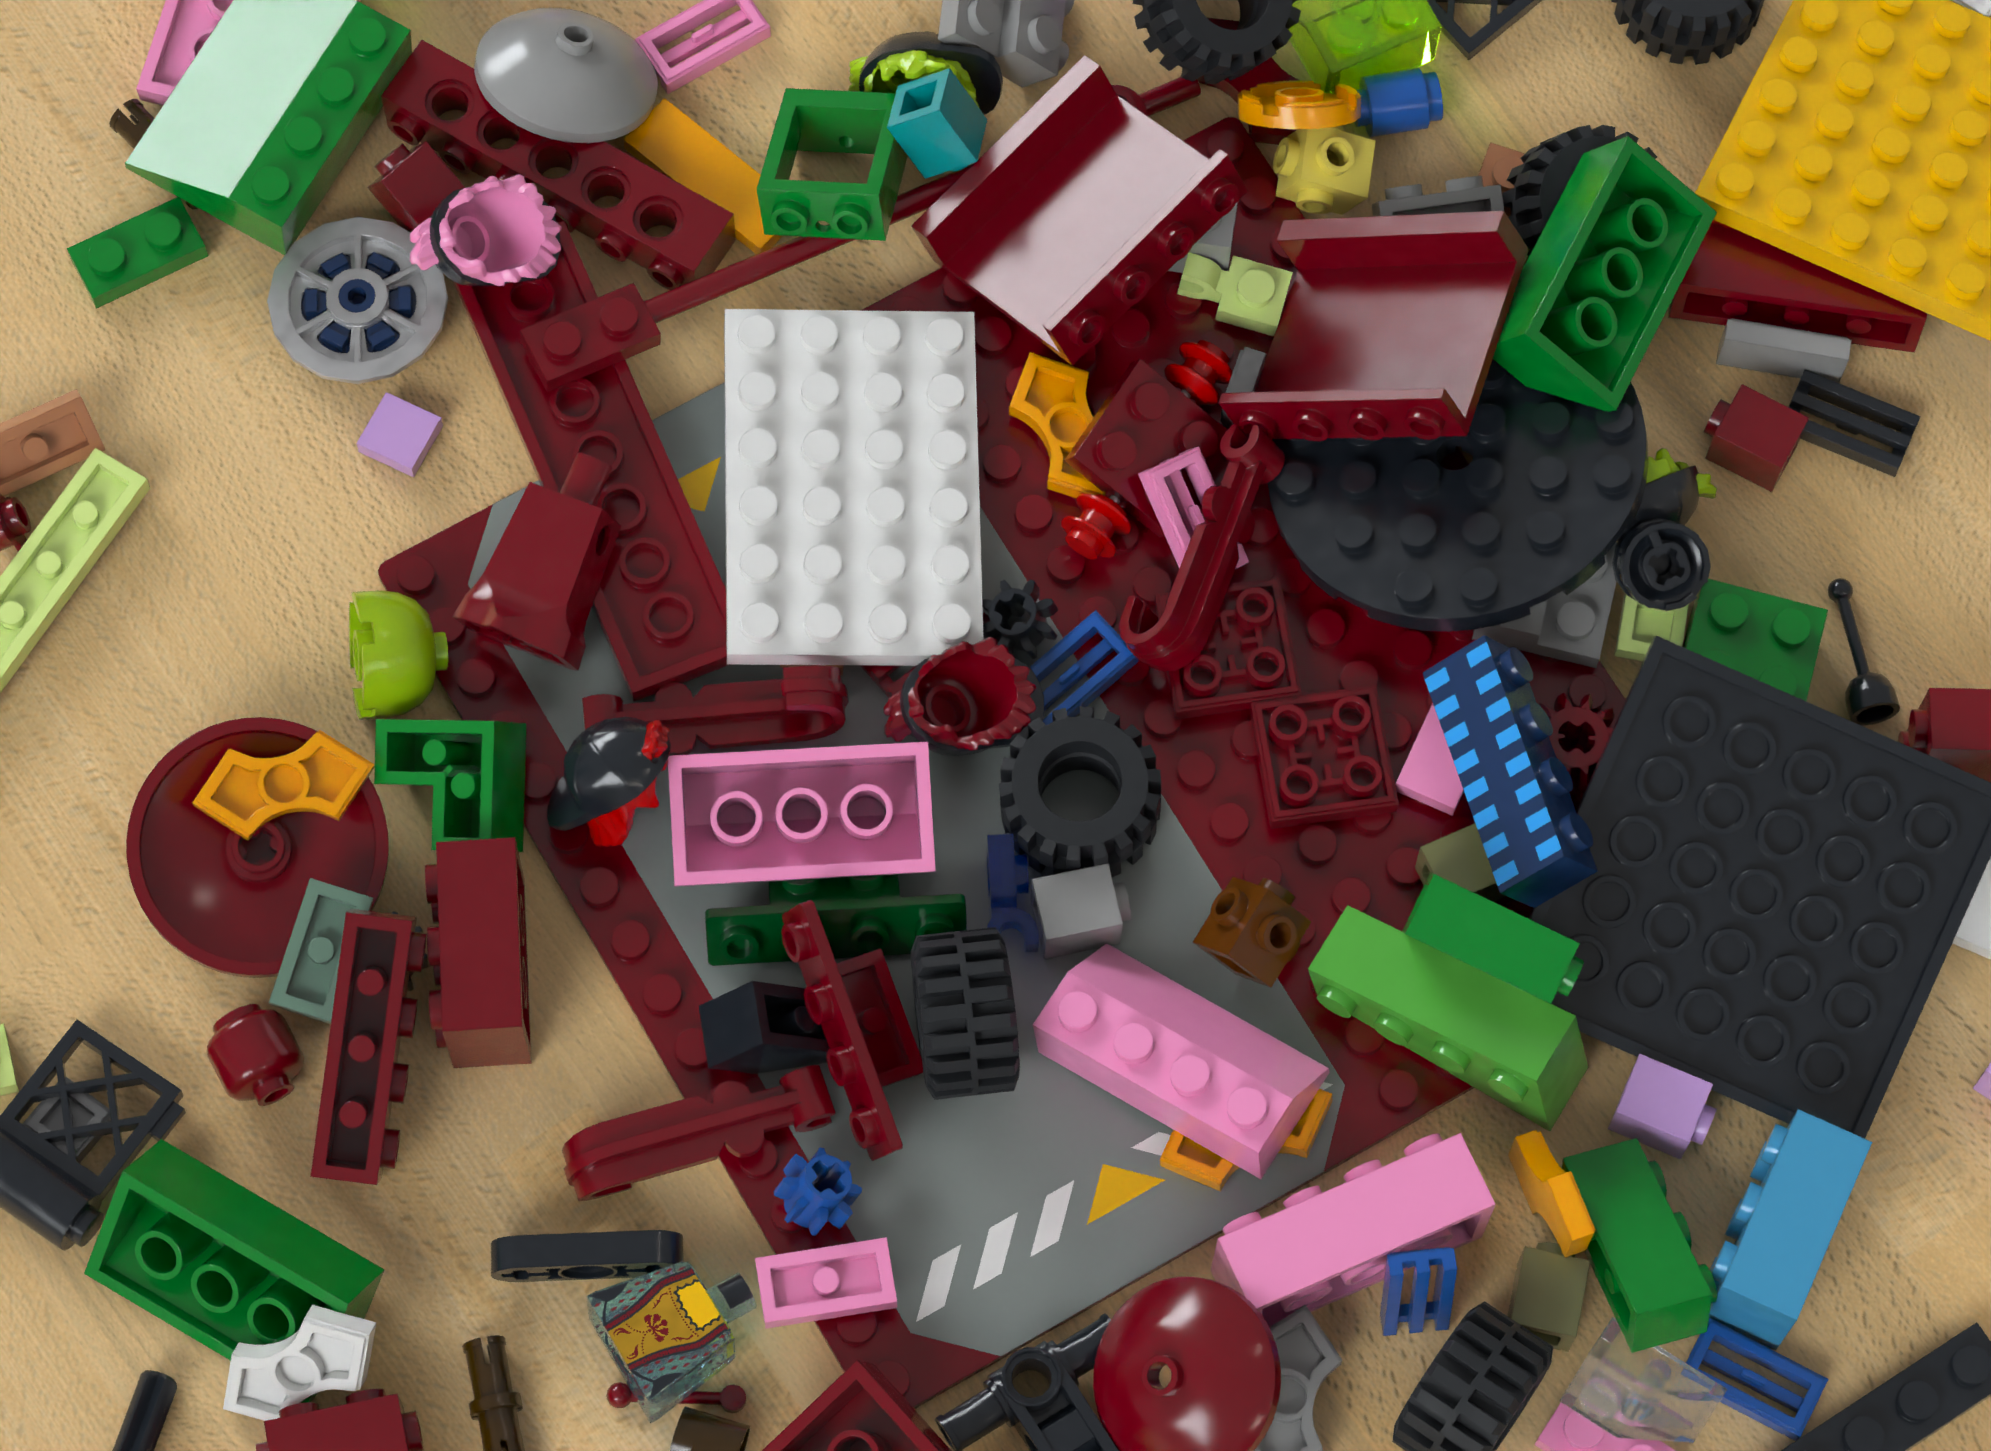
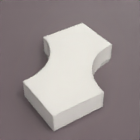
[223,1305,376,1421]

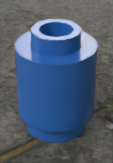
[1354,68,1443,137]

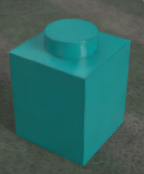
[887,68,987,179]

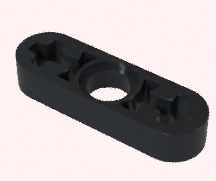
[491,1230,684,1282]

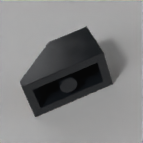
[699,981,830,1074]

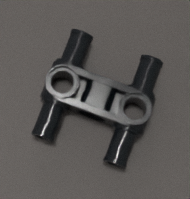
[935,1313,1119,1451]

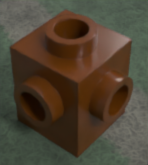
[1193,877,1311,988]

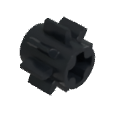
[982,579,1058,659]

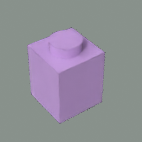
[1608,1054,1717,1159]

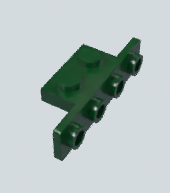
[705,874,967,966]

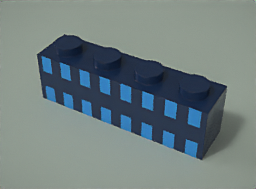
[1423,635,1598,908]

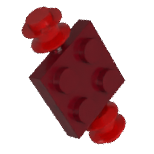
[1061,340,1233,560]

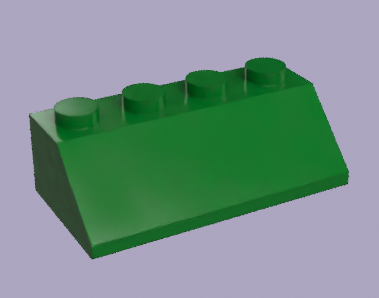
[1493,136,1717,412]
[84,1139,385,1403]

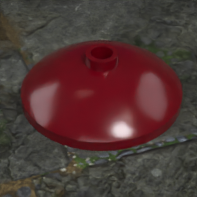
[1093,1277,1281,1451]

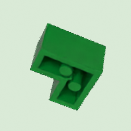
[374,719,526,852]

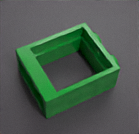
[757,88,908,241]
[1402,872,1584,1004]

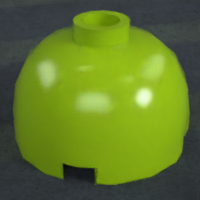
[349,590,448,720]

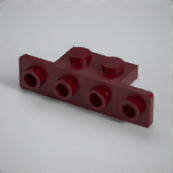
[781,900,923,1161]

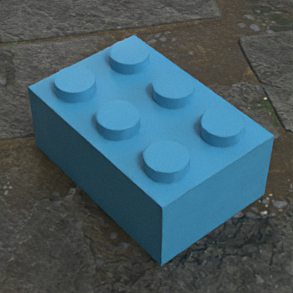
[1709,1109,1872,1350]

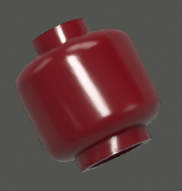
[207,1004,304,1106]

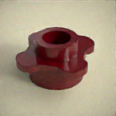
[0,494,31,552]

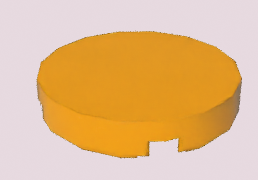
[1238,80,1361,129]

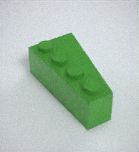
[1308,905,1588,1132]

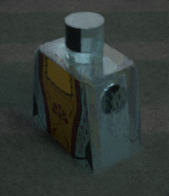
[586,1262,757,1423]

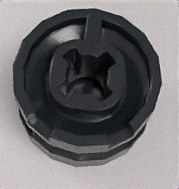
[1612,518,1711,611]

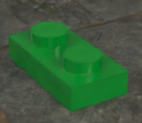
[67,197,208,309]

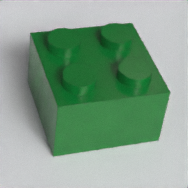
[1683,579,1828,701]

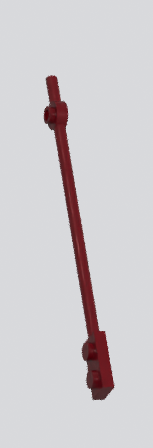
[520,77,1201,392]

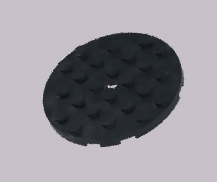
[1267,359,1649,632]

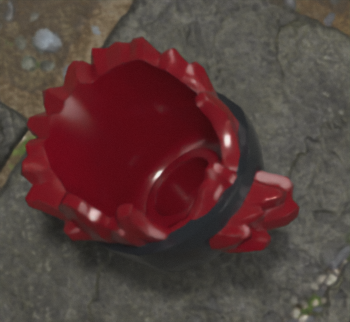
[883,637,1044,756]

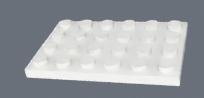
[724,309,983,666]

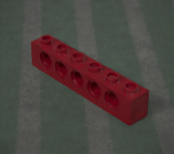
[381,40,736,290]

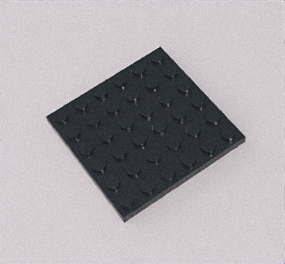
[1529,636,1991,1139]

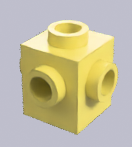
[1273,126,1376,215]

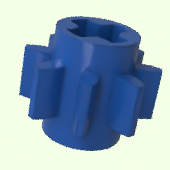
[774,1148,862,1236]

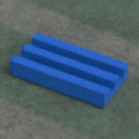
[1030,610,1139,725]
[1380,1247,1457,1336]
[1677,1318,1828,1441]

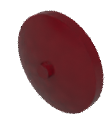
[126,717,389,978]

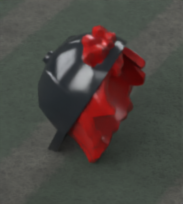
[547,716,671,847]

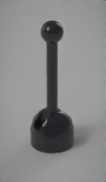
[1828,578,1900,726]

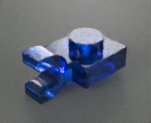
[986,834,1039,952]

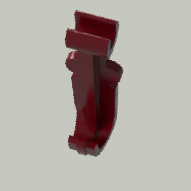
[1119,424,1285,671]
[582,665,849,756]
[562,1065,836,1201]

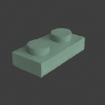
[269,878,373,1024]

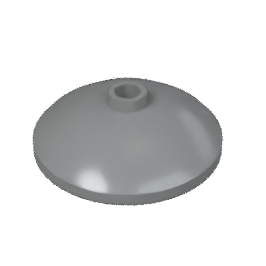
[474,8,658,143]

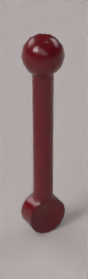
[606,1382,746,1413]

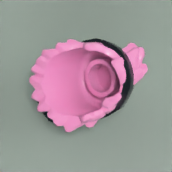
[410,174,562,287]

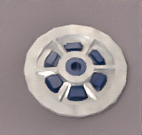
[267,217,448,384]

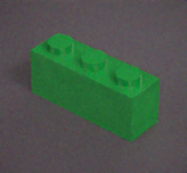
[1562,1138,1717,1353]

